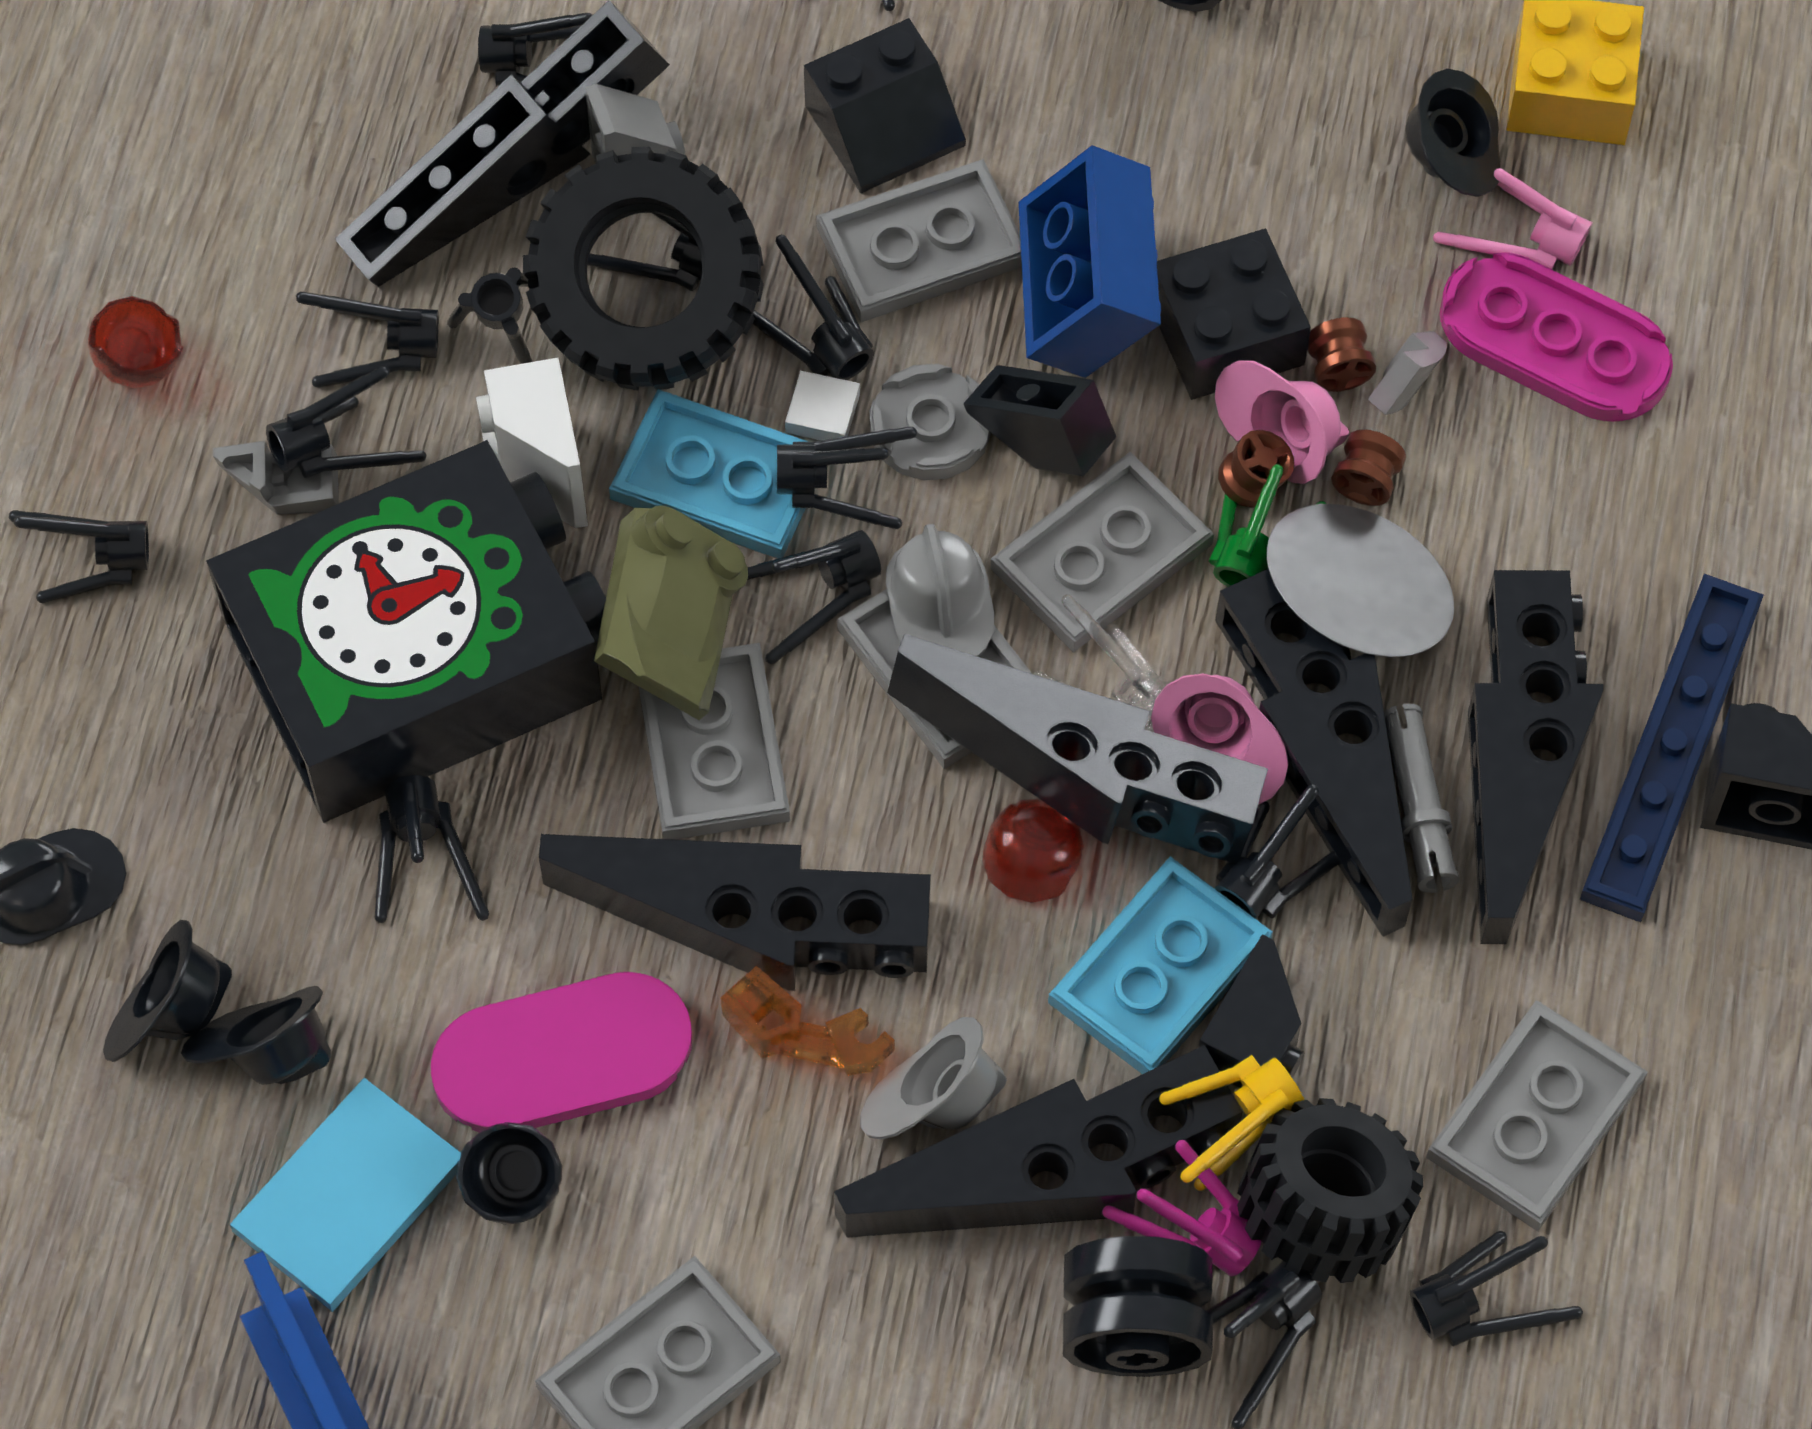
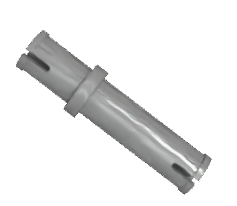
[1384,703,1459,893]

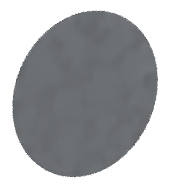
[1267,504,1454,657]

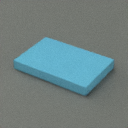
[609,389,808,558]
[1048,856,1273,1074]
[230,1078,461,1312]

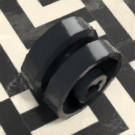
[1063,1236,1213,1377]

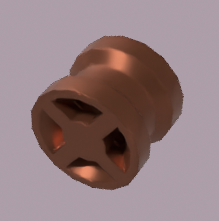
[1307,317,1376,392]
[1331,429,1406,506]
[1218,430,1294,508]

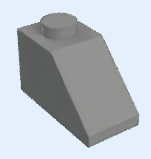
[585,84,685,163]

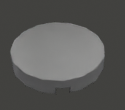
[869,364,991,480]

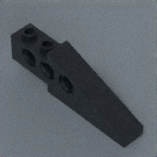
[335,0,670,287]
[1215,569,1413,937]
[1468,570,1604,944]
[887,634,1268,864]
[539,834,931,991]
[834,1045,1243,1238]

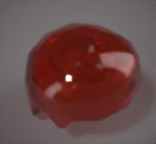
[88,296,184,389]
[982,799,1084,903]

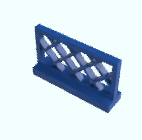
[240,1251,369,1429]

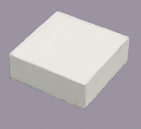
[785,370,860,440]

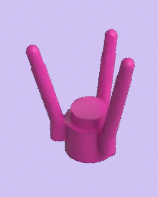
[1102,1140,1261,1277]

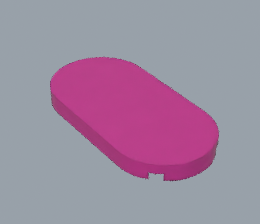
[1440,253,1673,422]
[431,972,692,1133]

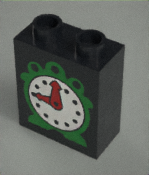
[206,440,606,823]

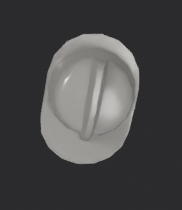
[886,524,994,657]
[860,1017,1007,1140]

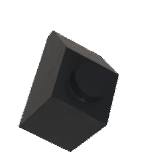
[963,365,1116,477]
[1198,934,1305,1088]

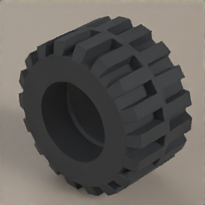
[1237,1098,1423,1283]

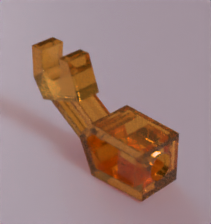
[720,966,895,1076]

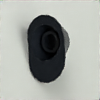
[1405,69,1500,197]
[0,828,126,946]
[103,920,232,1062]
[181,986,332,1085]

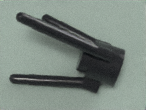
[478,13,592,86]
[587,213,702,291]
[753,234,874,380]
[447,267,533,364]
[296,292,439,388]
[266,366,427,478]
[777,426,917,529]
[9,510,149,603]
[747,530,881,664]
[374,775,489,923]
[1215,784,1338,919]
[1410,1231,1583,1347]
[1206,1261,1322,1429]

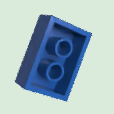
[1018,145,1161,378]

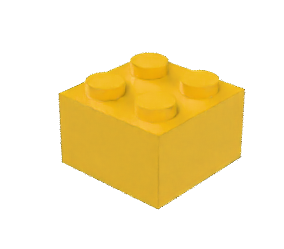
[1506,0,1644,145]

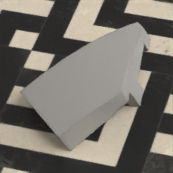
[1368,331,1447,415]
[213,441,339,514]

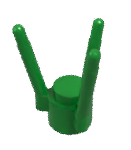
[1209,464,1326,587]

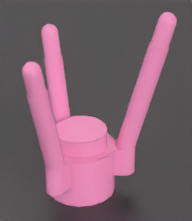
[1433,168,1593,269]

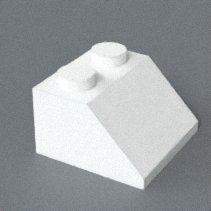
[476,358,588,528]

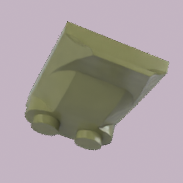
[594,506,748,720]

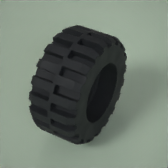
[523,147,764,390]

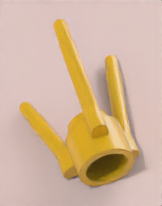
[1159,1055,1304,1191]

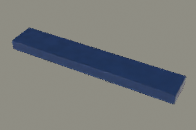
[1580,574,1764,922]

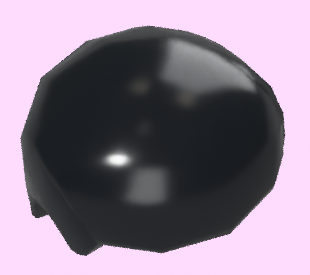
[456,1122,562,1225]

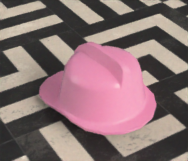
[1215,360,1349,484]
[1151,673,1289,805]

